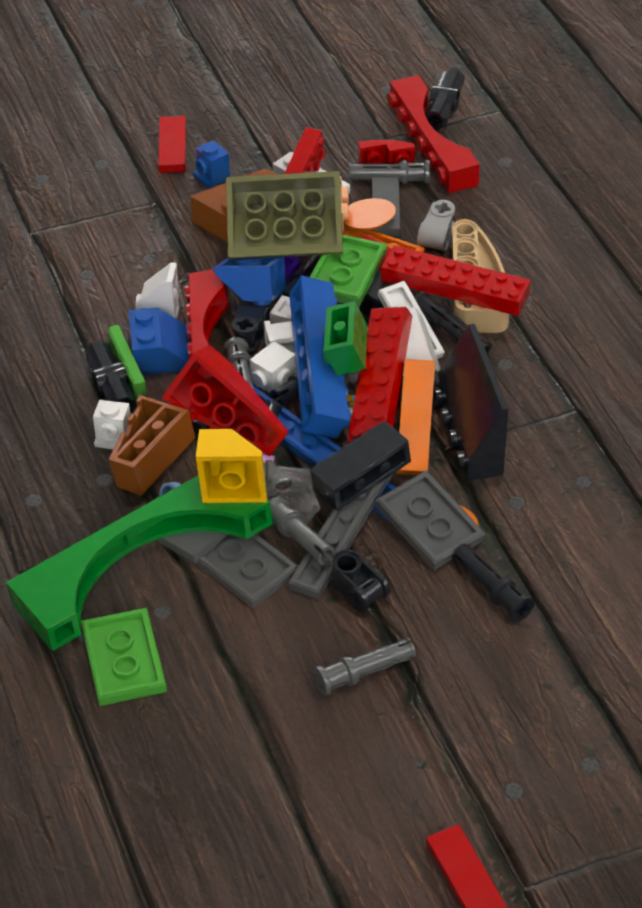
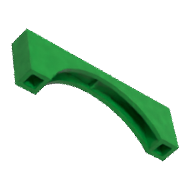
[6,476,273,651]

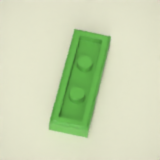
[108,325,147,406]

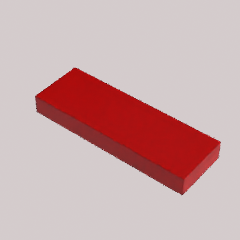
[159,116,186,173]
[426,824,508,908]

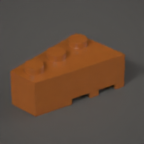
[190,168,277,242]
[109,395,196,496]

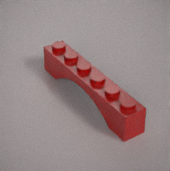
[387,75,480,193]
[185,269,230,358]

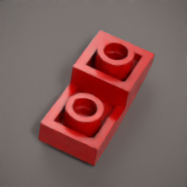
[358,140,415,164]

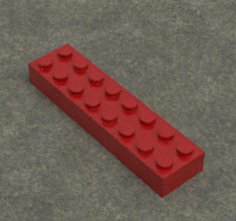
[284,127,326,174]
[381,245,531,316]
[347,306,413,444]

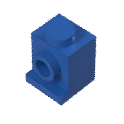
[193,140,230,189]

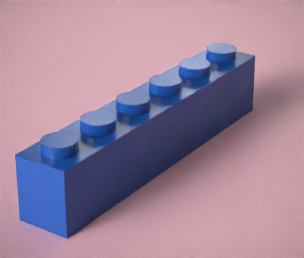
[289,275,351,439]

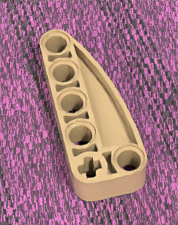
[451,219,509,333]

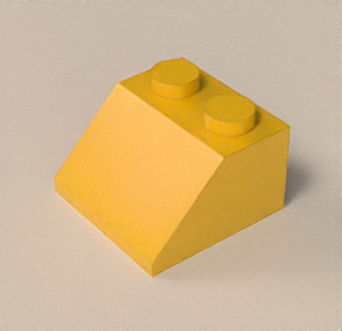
[196,429,268,503]

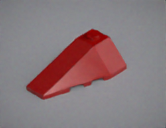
[162,345,289,456]

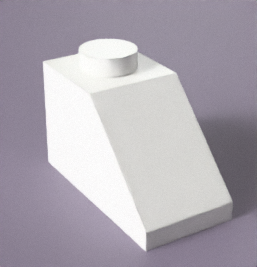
[136,263,180,319]

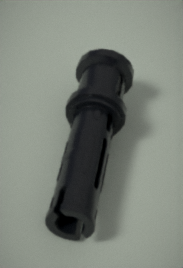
[452,544,535,622]

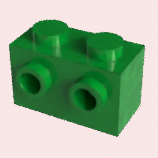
[323,301,367,375]

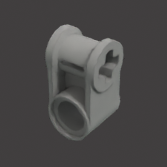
[417,200,455,251]

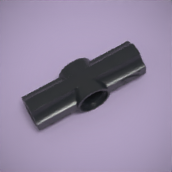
[425,67,465,131]
[85,340,137,414]

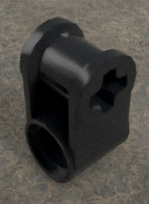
[232,303,270,355]
[331,549,391,613]

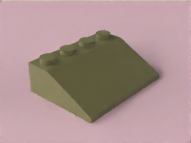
[226,171,343,260]

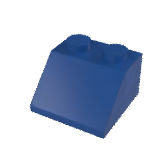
[214,257,286,306]
[128,308,191,375]

